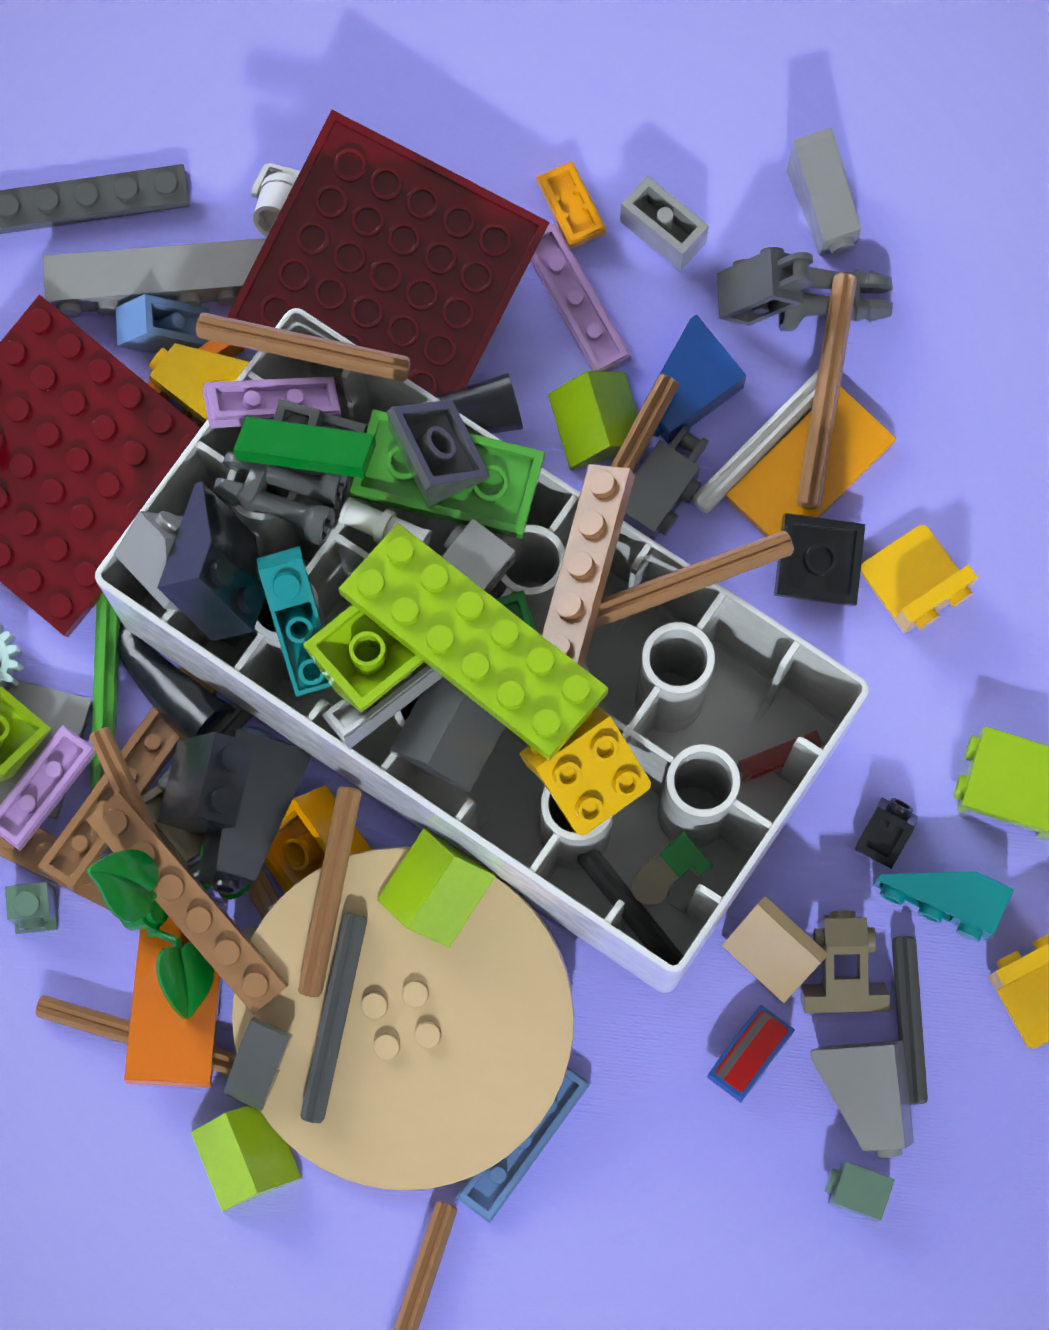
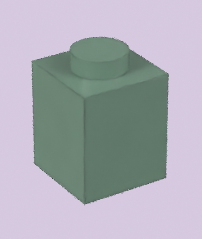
[824,1161,895,1222]

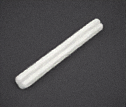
[692,370,818,513]

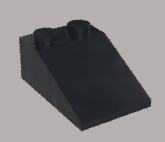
[157,481,265,641]

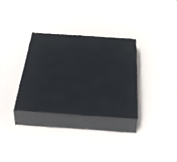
[774,513,866,606]

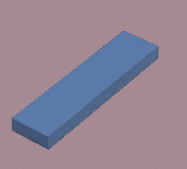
[455,1067,591,1223]

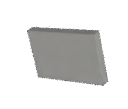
[0,679,93,820]

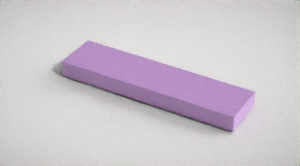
[530,222,631,372]

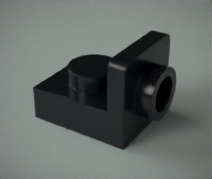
[855,797,918,869]

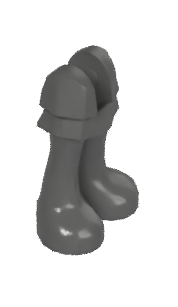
[778,266,893,331]
[213,451,348,546]

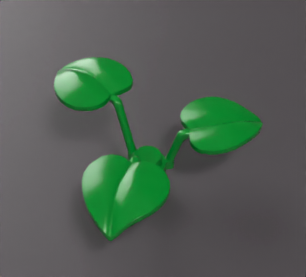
[86,842,252,1019]

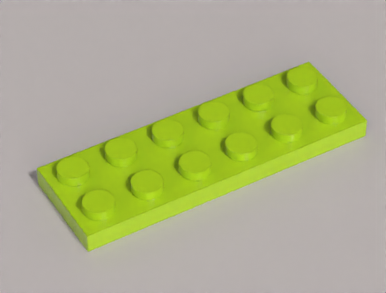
[339,523,608,761]

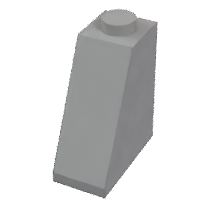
[786,128,861,256]
[810,1040,914,1158]

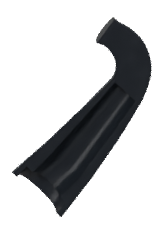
[435,373,523,434]
[118,622,235,740]

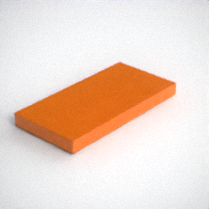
[124,918,221,1088]

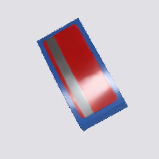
[707,1005,795,1103]

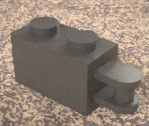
[717,247,814,326]
[623,425,709,541]

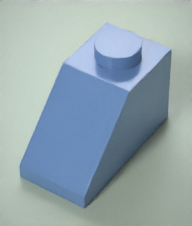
[115,294,210,353]

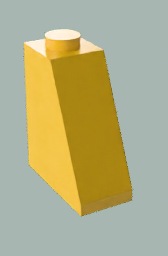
[148,343,249,423]

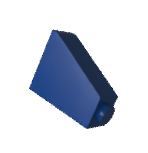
[644,314,747,444]

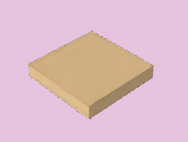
[722,896,829,1003]

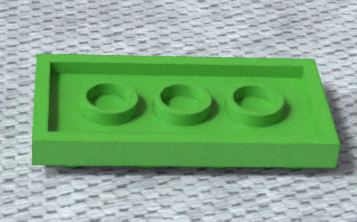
[350,409,545,540]

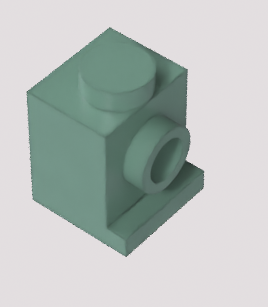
[5,882,58,934]

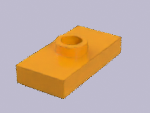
[536,161,606,249]

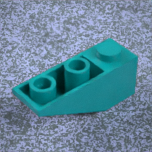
[256,546,332,697]
[873,871,1014,942]

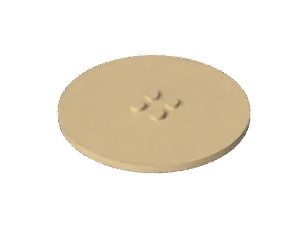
[232,847,574,1191]

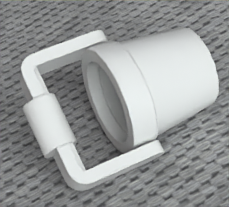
[251,163,300,236]

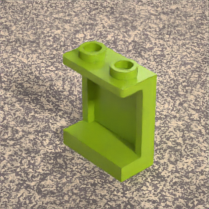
[953,726,1049,841]

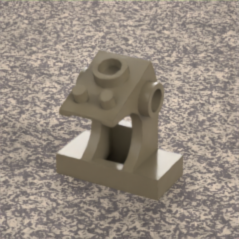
[800,910,890,1013]

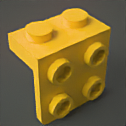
[860,525,978,634]
[519,706,651,835]
[988,934,1049,1049]

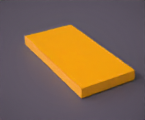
[725,386,897,537]

